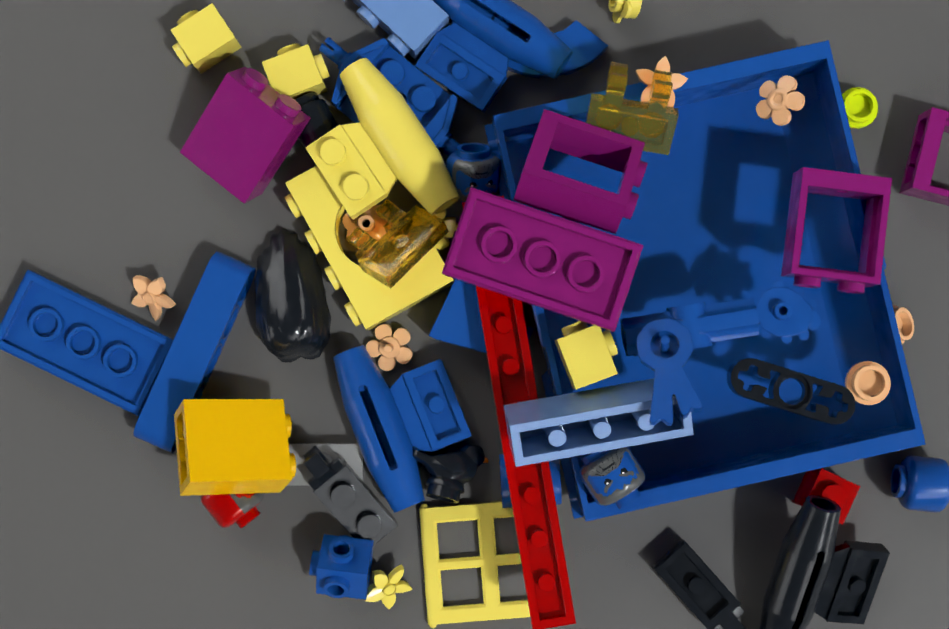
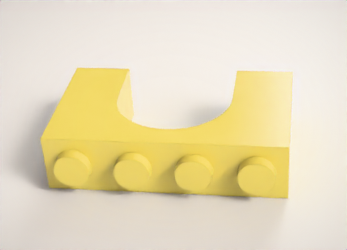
[284,165,454,330]

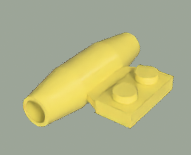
[305,58,460,220]

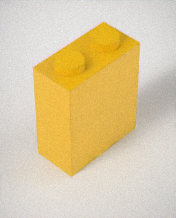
[174,399,296,496]

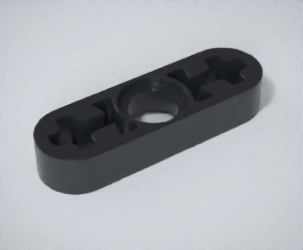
[727,358,855,424]

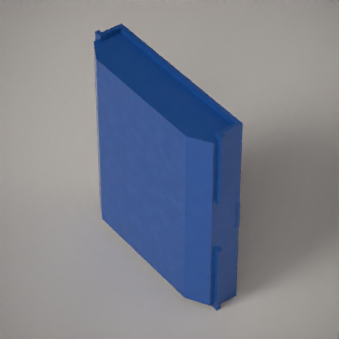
[484,40,926,521]

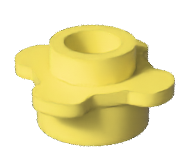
[608,0,642,23]

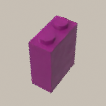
[180,67,311,204]

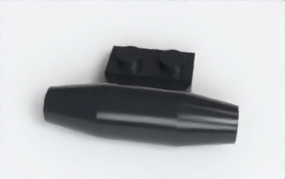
[760,495,890,629]

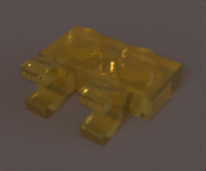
[585,62,679,155]
[346,199,449,289]

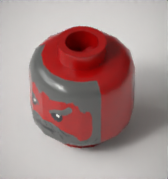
[201,493,264,529]

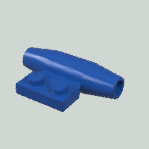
[415,0,573,113]
[333,345,472,513]

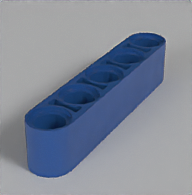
[133,251,256,453]

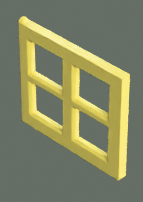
[419,501,530,628]

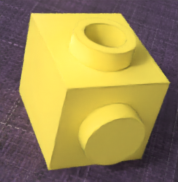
[171,3,242,74]
[262,44,330,99]
[554,321,618,390]

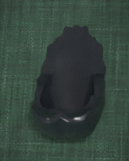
[254,228,331,363]

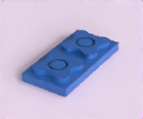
[0,270,174,416]

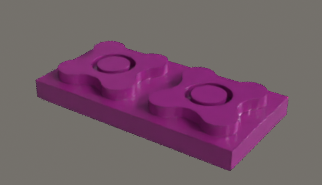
[442,187,644,332]

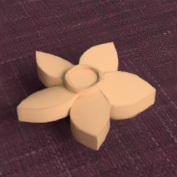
[635,56,688,109]
[131,275,176,321]

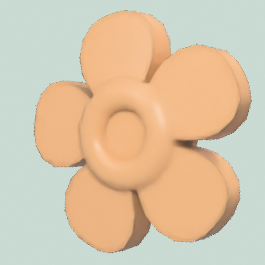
[756,75,805,126]
[366,324,413,371]

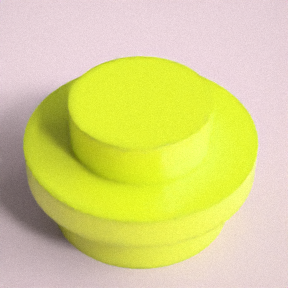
[842,87,878,129]

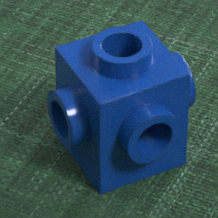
[309,534,374,600]

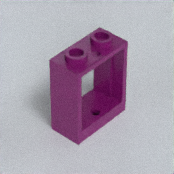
[899,107,949,206]
[513,109,648,234]
[781,167,892,294]

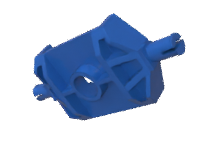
[319,37,461,156]

